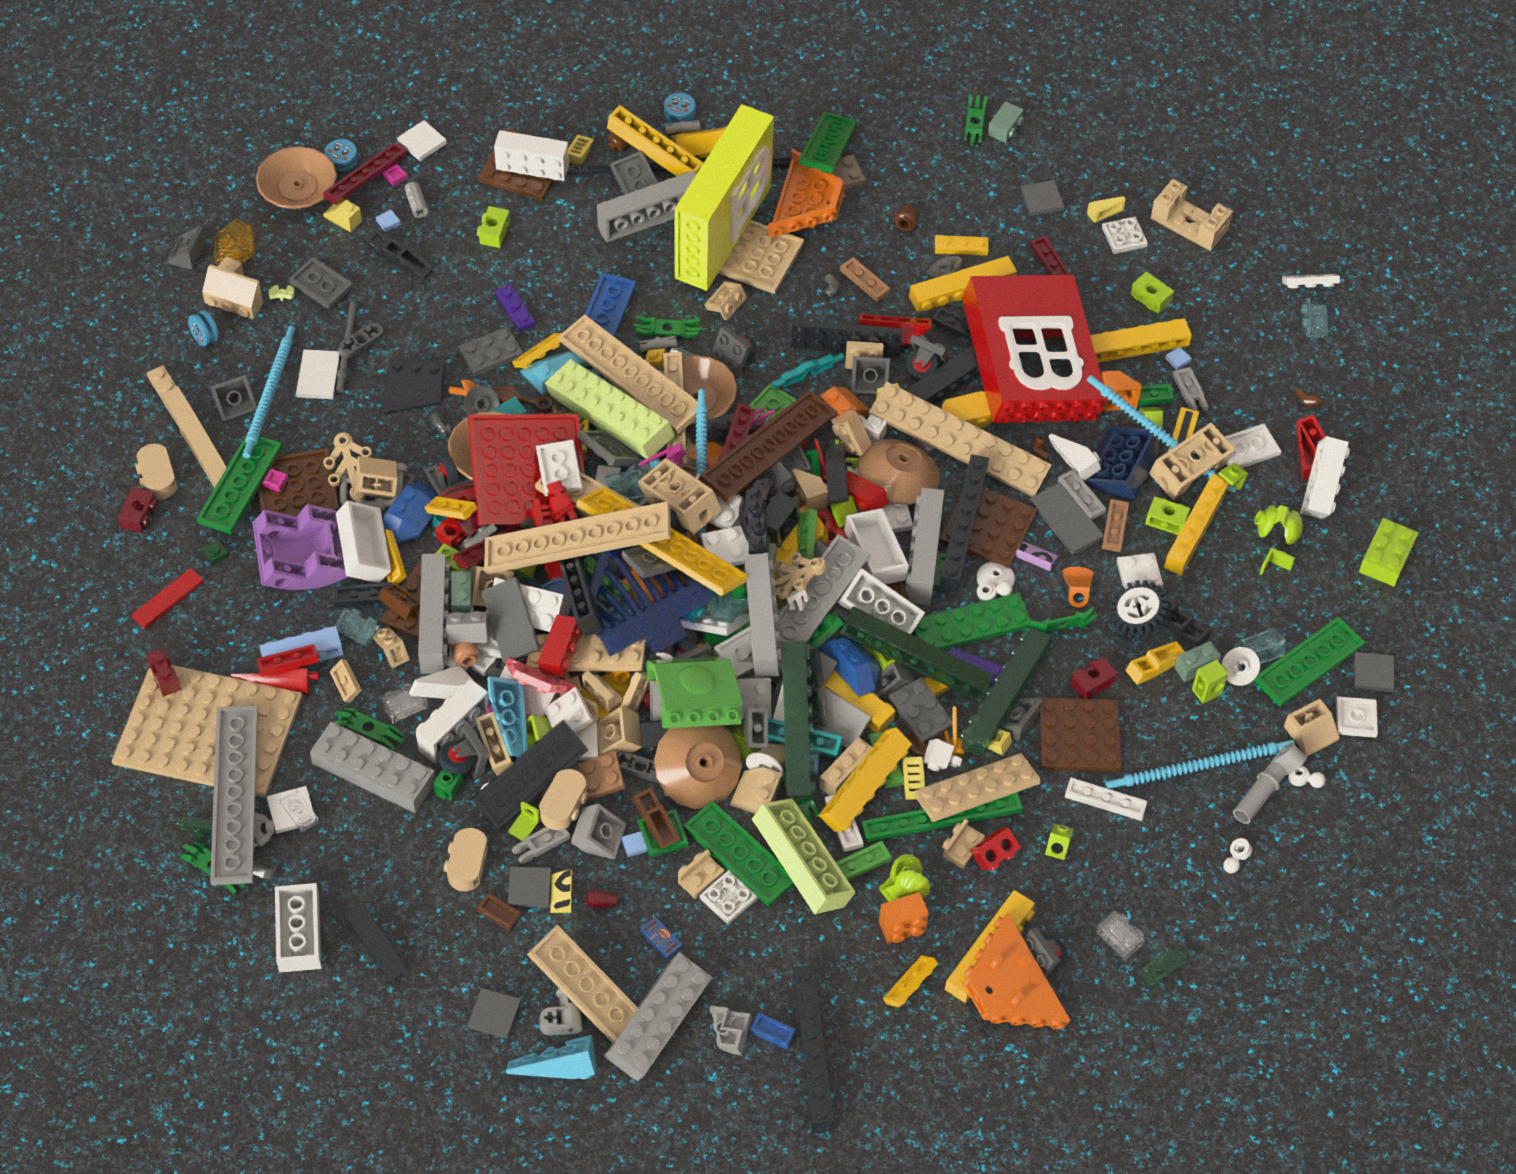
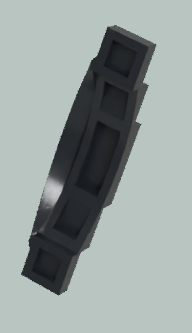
[739,470,776,555]

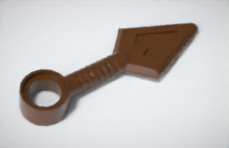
[488,386,553,414]

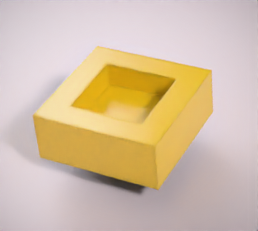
[645,348,667,367]

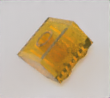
[213,218,254,265]

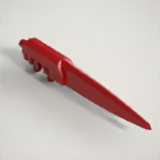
[530,499,563,581]

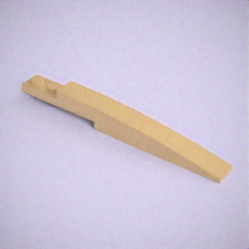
[147,365,226,488]

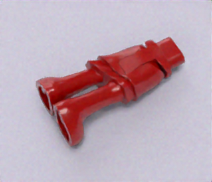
[547,480,578,524]

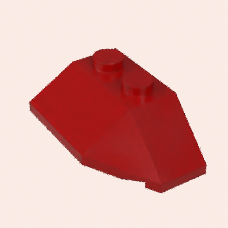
[859,314,932,346]

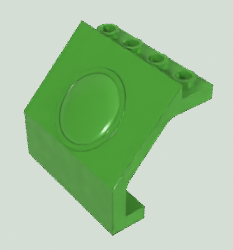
[647,656,743,729]

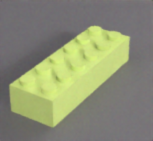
[752,798,856,914]

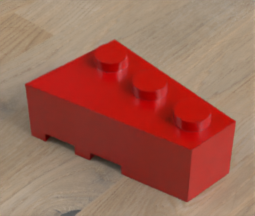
[1296,414,1326,482]

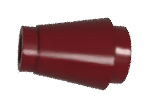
[586,888,617,909]

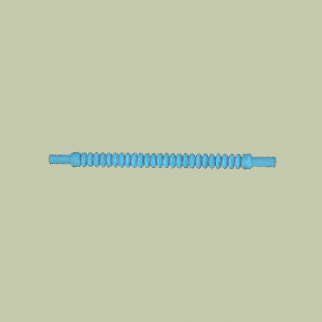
[242,326,295,458]
[1086,375,1237,493]
[695,389,708,547]
[1105,740,1295,789]

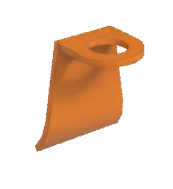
[686,441,723,468]
[1063,567,1093,607]

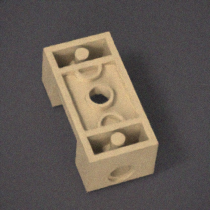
[1151,179,1233,251]
[1149,423,1235,501]
[638,458,722,535]

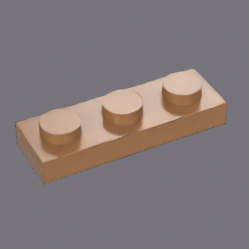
[840,257,890,302]
[1102,499,1129,552]

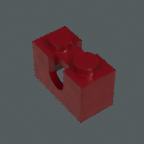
[118,487,157,533]
[146,647,182,697]
[1070,657,1118,699]

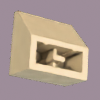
[831,409,872,456]
[354,456,397,499]
[1284,699,1339,757]

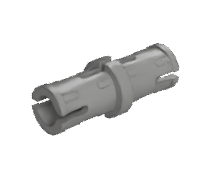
[665,120,700,135]
[639,335,677,352]

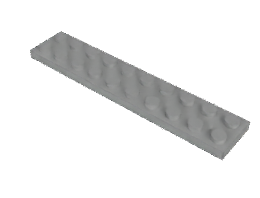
[210,706,258,885]

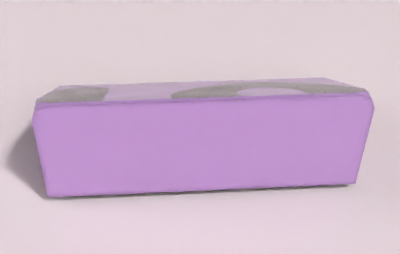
[1015,541,1058,571]

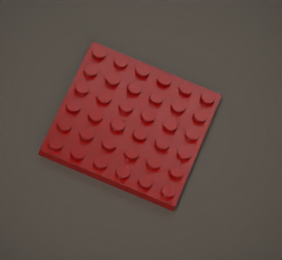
[468,414,585,527]

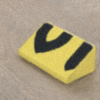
[551,870,572,913]

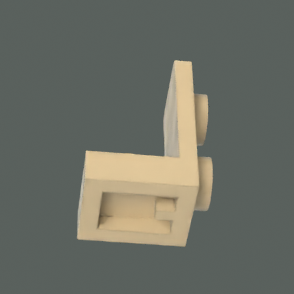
[372,628,410,668]

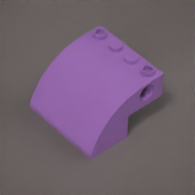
[252,504,349,590]

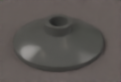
[928,256,962,278]
[464,386,500,416]

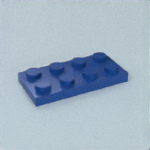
[585,273,636,337]

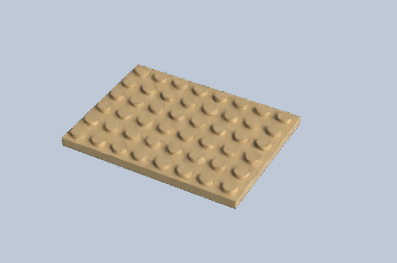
[112,665,303,798]

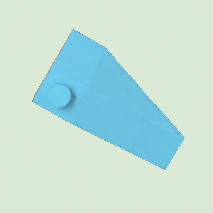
[520,350,589,395]
[487,677,528,757]
[506,1035,597,1079]

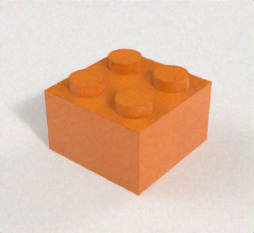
[879,892,929,943]

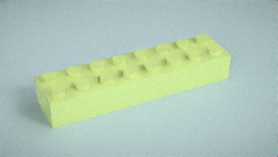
[545,359,675,459]

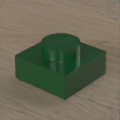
[202,539,229,565]

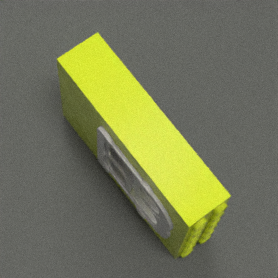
[675,104,774,291]

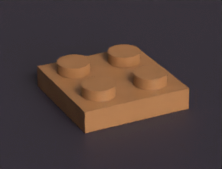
[578,751,626,801]

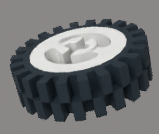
[1109,580,1171,640]

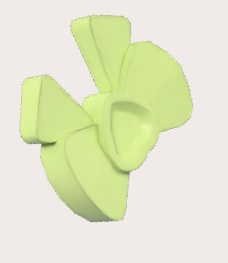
[269,285,295,301]

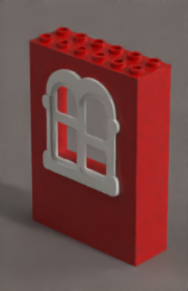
[962,275,1108,423]

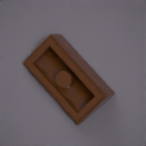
[379,583,420,620]

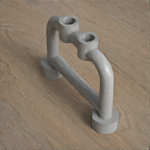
[339,463,407,513]

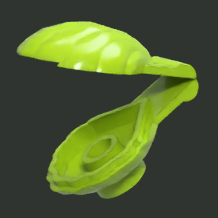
[1254,505,1303,545]
[879,854,931,902]

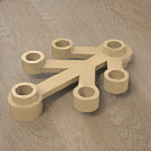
[323,433,372,501]
[773,552,826,599]

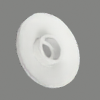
[976,562,1015,592]
[1222,647,1260,686]
[746,752,784,776]

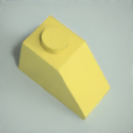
[323,200,362,232]

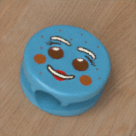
[664,93,696,123]
[325,139,358,172]
[188,310,219,347]

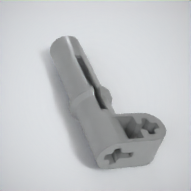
[1233,743,1307,824]
[539,940,582,1036]

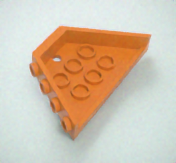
[768,148,845,238]
[963,912,1071,1029]

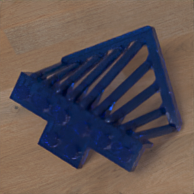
[590,546,713,656]

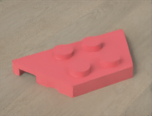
[506,657,578,693]

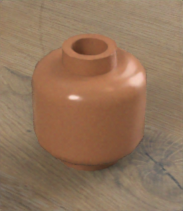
[452,642,480,667]

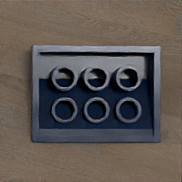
[1084,427,1163,499]

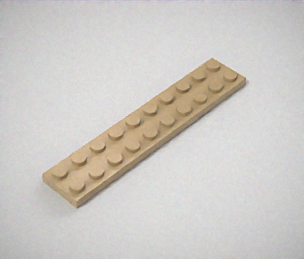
[558,315,698,434]
[869,381,1051,497]
[484,501,671,574]

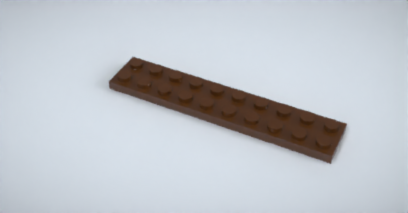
[698,390,837,503]

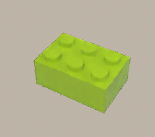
[1359,518,1419,587]

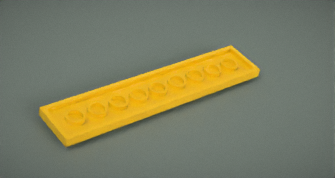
[577,487,748,596]

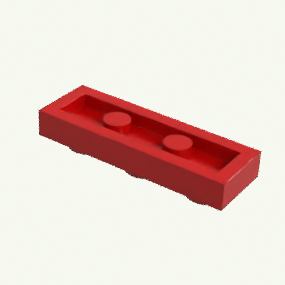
[256,644,319,677]

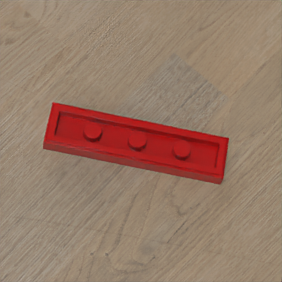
[132,568,204,629]

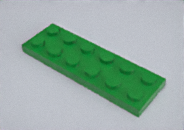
[798,111,857,173]
[196,433,283,535]
[913,592,1032,655]
[1254,617,1365,707]
[683,801,795,907]

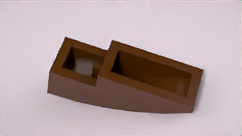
[632,787,680,849]

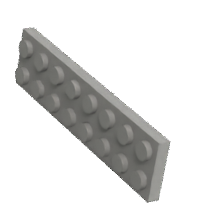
[751,534,870,674]

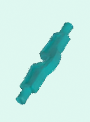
[771,353,844,389]

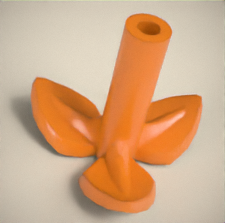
[448,380,479,411]

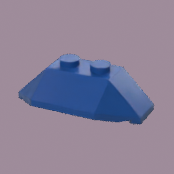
[383,482,436,545]
[819,637,881,697]

